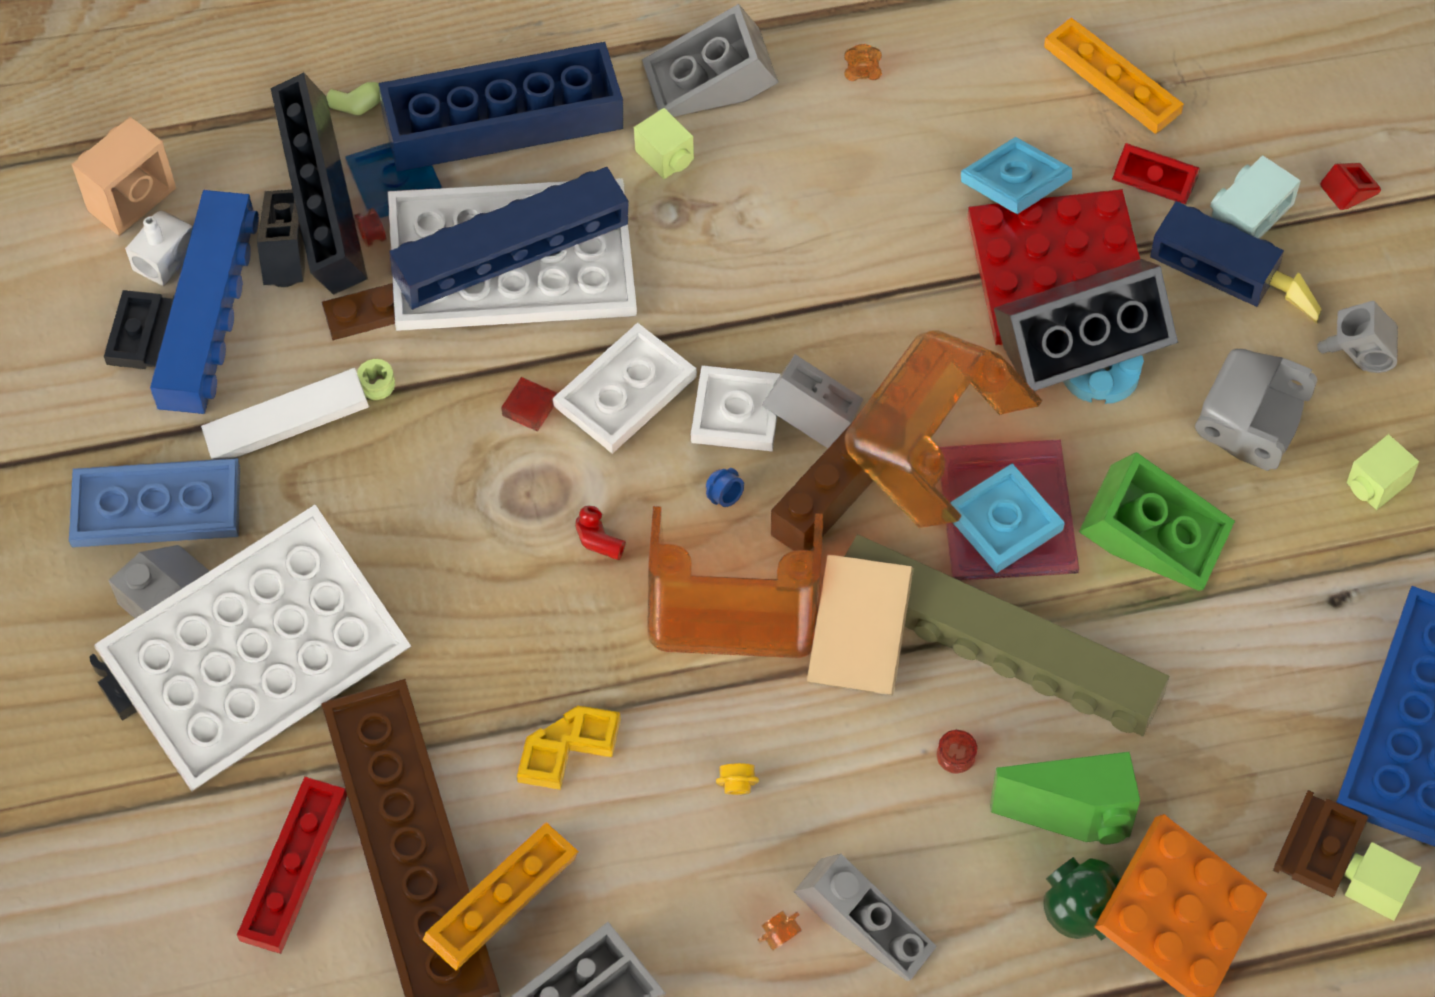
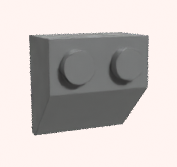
[108,545,209,618]

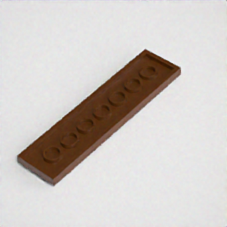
[321,679,501,997]

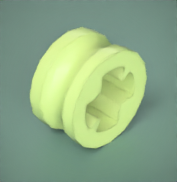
[357,359,395,400]

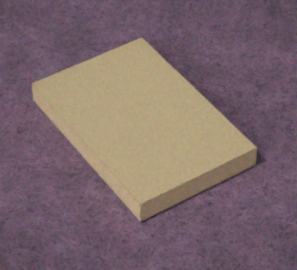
[807,554,914,696]

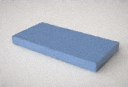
[69,458,240,548]

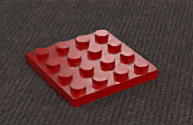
[967,189,1140,345]

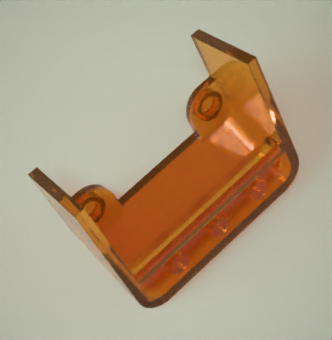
[845,330,1043,528]
[647,506,823,658]

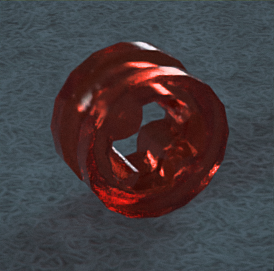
[354,207,387,247]
[936,729,978,774]

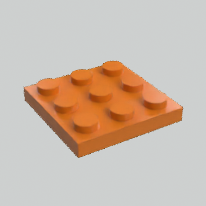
[1095,814,1267,997]

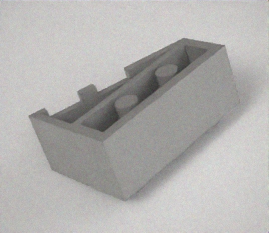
[511,922,666,997]

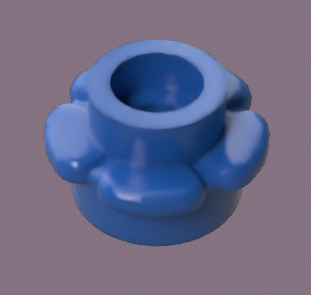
[706,468,744,507]

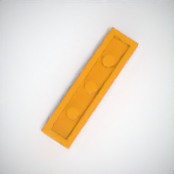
[1044,17,1184,134]
[423,822,579,970]

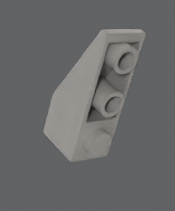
[794,854,937,981]

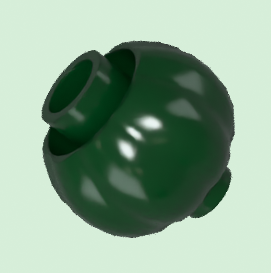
[1043,857,1121,941]

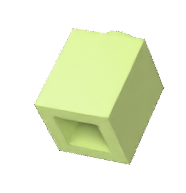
[634,108,694,179]
[1346,434,1419,510]
[1344,842,1422,921]

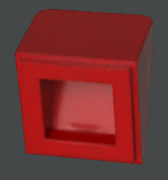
[1320,163,1381,210]

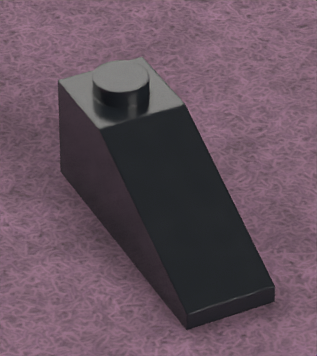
[257,189,305,287]

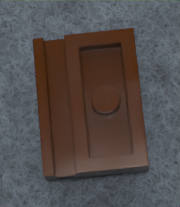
[1272,790,1368,898]

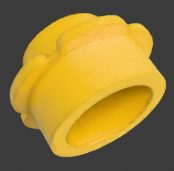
[716,763,759,795]

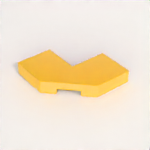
[517,705,621,790]

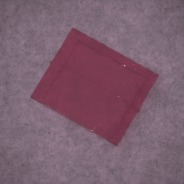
[937,439,1079,581]

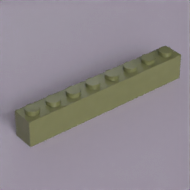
[844,534,1170,736]

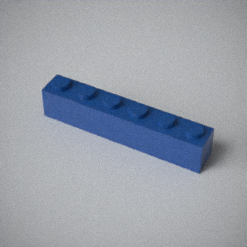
[150,190,259,414]

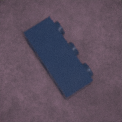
[1150,201,1284,307]

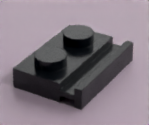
[104,290,175,369]

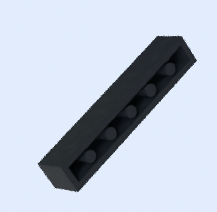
[270,72,368,295]

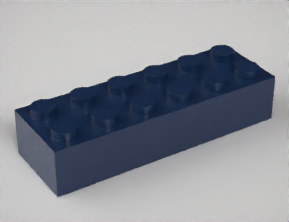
[378,41,623,172]

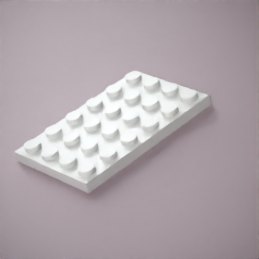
[388,178,637,331]
[94,505,411,792]

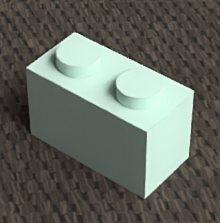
[1210,155,1301,239]

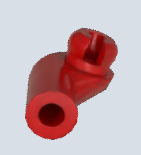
[575,505,626,560]

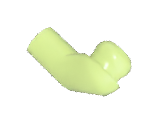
[326,82,380,115]

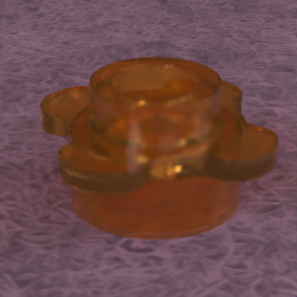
[844,44,882,81]
[757,911,802,951]

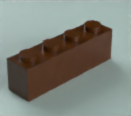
[771,398,907,558]

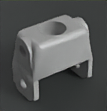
[1195,349,1317,471]

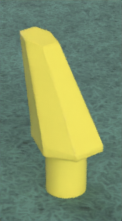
[1270,271,1321,324]

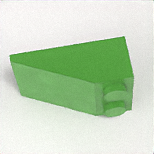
[1079,452,1235,591]
[990,752,1140,845]

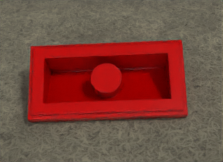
[1112,143,1200,205]

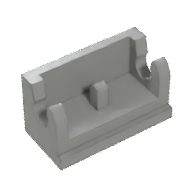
[762,354,863,448]

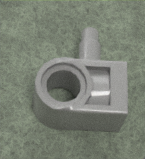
[1317,301,1398,373]

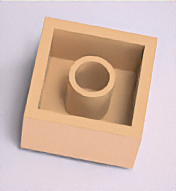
[72,117,176,236]

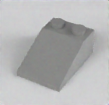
[642,4,779,117]

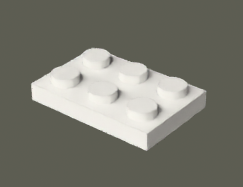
[553,323,697,454]

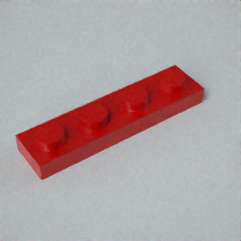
[237,776,348,954]

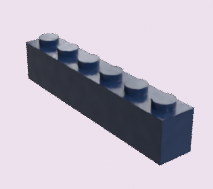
[389,167,629,310]

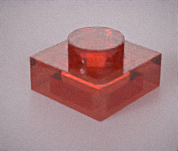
[501,377,557,432]

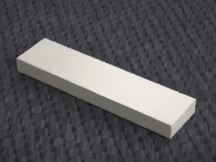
[201,368,369,460]

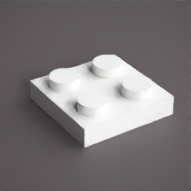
[691,366,780,451]

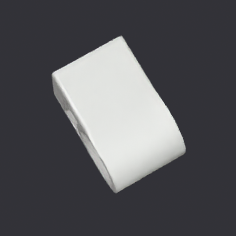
[125,211,193,286]

